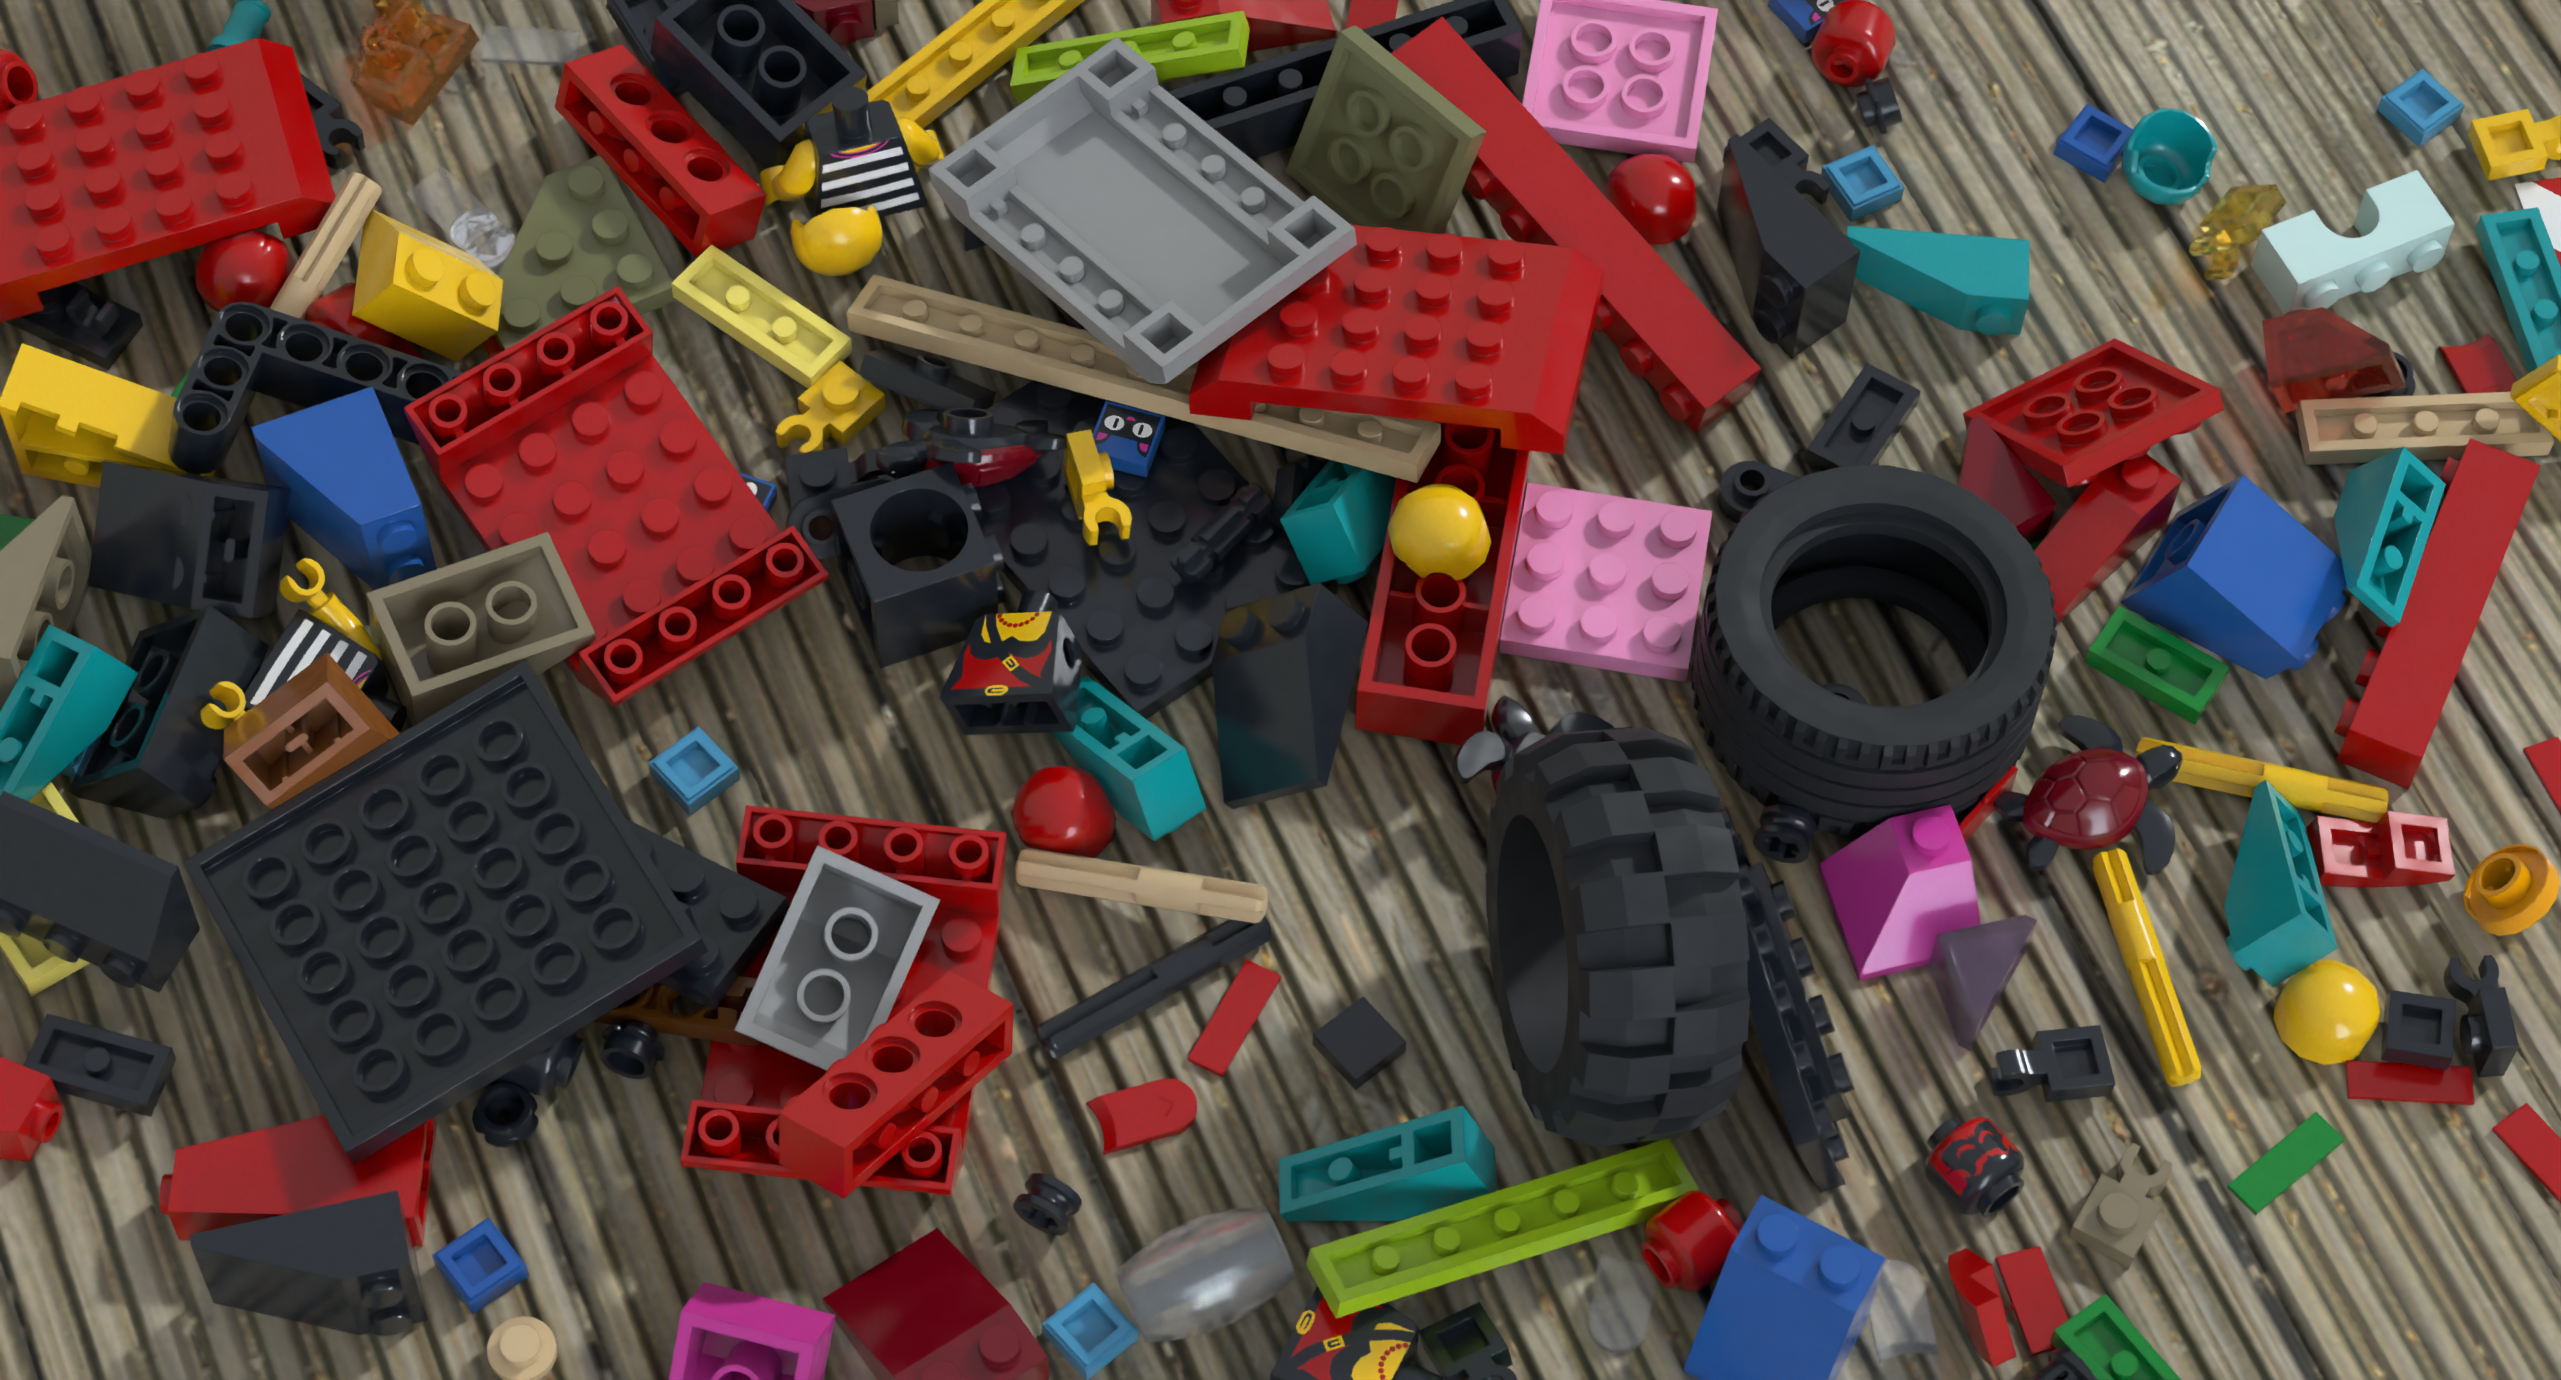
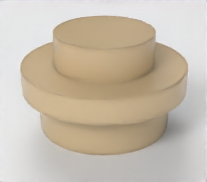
[487,1316,557,1380]

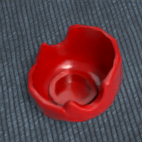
[1605,153,1697,245]
[195,229,296,312]
[1011,765,1117,858]

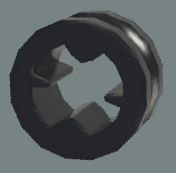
[1753,804,1817,864]
[1013,1173,1082,1236]

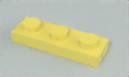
[671,244,852,389]

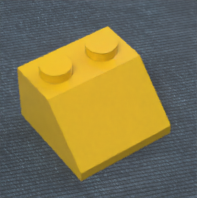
[352,209,503,362]

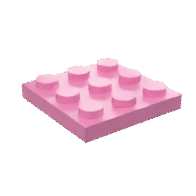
[1522,0,1718,163]
[1499,482,1712,682]

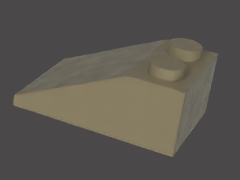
[0,496,92,711]
[366,532,596,727]

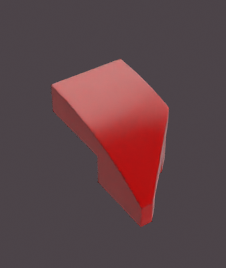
[1948,1248,2017,1367]

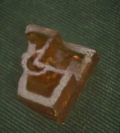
[350,0,479,126]

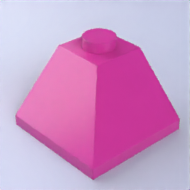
[1818,804,1984,981]

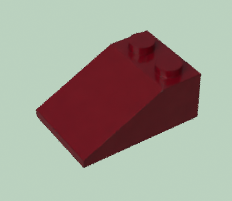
[823,1228,1050,1380]

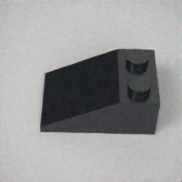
[1717,134,1860,359]
[1211,583,1369,809]
[189,1190,428,1336]

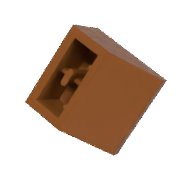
[223,652,400,809]

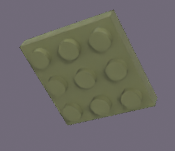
[1285,25,1487,234]

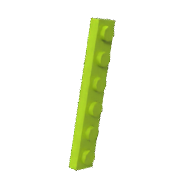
[1306,1139,1700,1319]

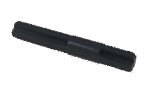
[1037,916,1272,1059]

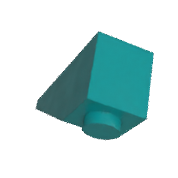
[1845,226,2030,335]
[2334,446,2446,627]
[1280,460,1397,585]
[0,624,138,802]
[1051,676,1206,841]
[2224,780,2338,987]
[1279,1105,1497,1221]

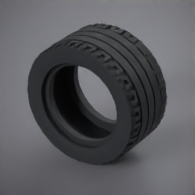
[1691,465,2058,838]

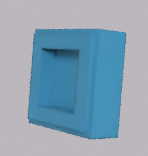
[2377,68,2465,147]
[1821,145,1904,222]
[648,726,740,816]
[1042,1282,1138,1380]

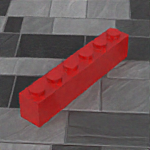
[2334,438,2541,790]

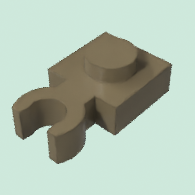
[2069,1143,2172,1269]

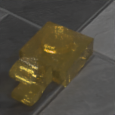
[2189,184,2287,280]

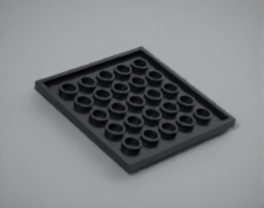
[183,660,708,1165]

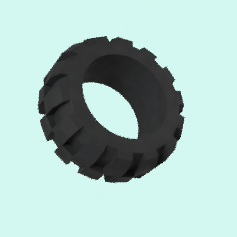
[1485,727,1750,1147]

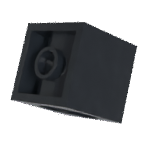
[831,462,1006,668]

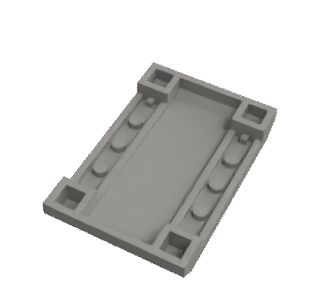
[928,37,1357,384]

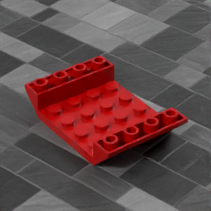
[404,286,829,707]
[680,805,1007,1195]

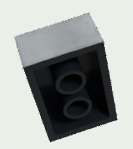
[650,0,867,169]

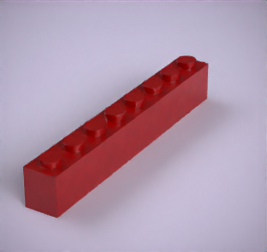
[1391,17,1761,434]

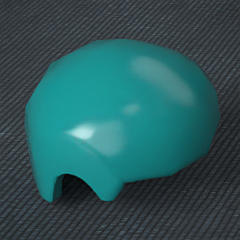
[2122,108,2217,205]

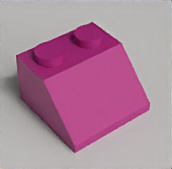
[669,1282,835,1380]

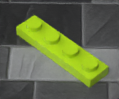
[1010,11,1250,104]

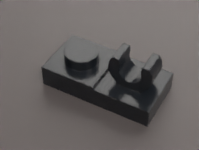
[6,282,143,370]

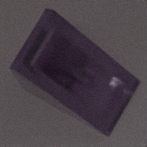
[1929,914,2037,1051]

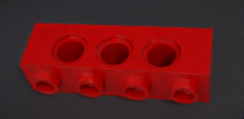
[554,44,767,258]
[777,970,1014,1199]

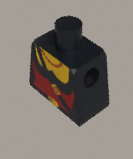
[940,590,1082,735]
[1270,1285,1444,1380]

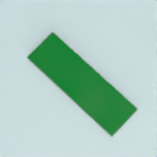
[2227,1112,2345,1216]

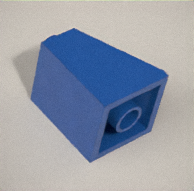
[251,386,437,590]
[2120,475,2347,679]
[1683,1195,1886,1380]

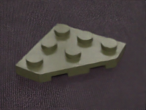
[493,156,678,351]

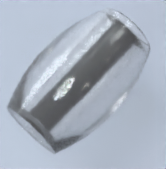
[1115,1206,1296,1343]

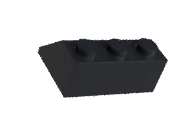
[68,605,269,819]
[0,791,200,993]

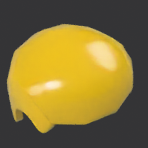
[790,206,882,277]
[1388,484,1491,581]
[2273,959,2381,1065]

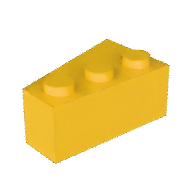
[0,343,215,488]

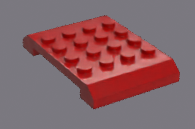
[0,38,336,323]
[1189,225,1603,455]

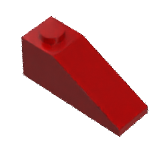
[1151,0,1335,52]
[2034,453,2182,624]

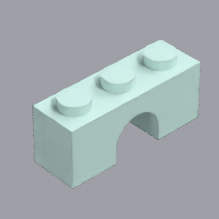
[2250,170,2455,319]

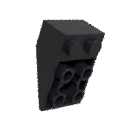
[88,461,290,618]

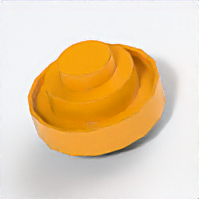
[2463,844,2560,936]

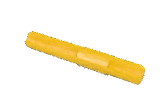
[2134,737,2389,823]
[2092,848,2201,1087]

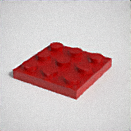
[1963,338,2224,488]

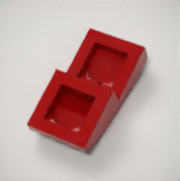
[2306,811,2455,888]

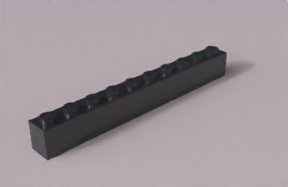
[944,0,1523,252]

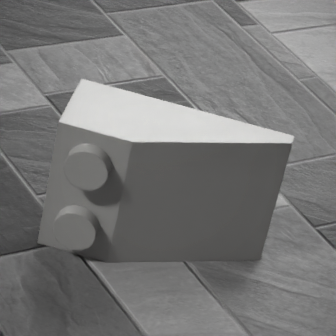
[734,845,940,1071]

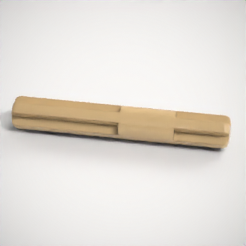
[256,172,382,394]
[1015,848,1268,924]

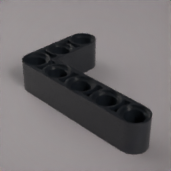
[168,302,464,474]

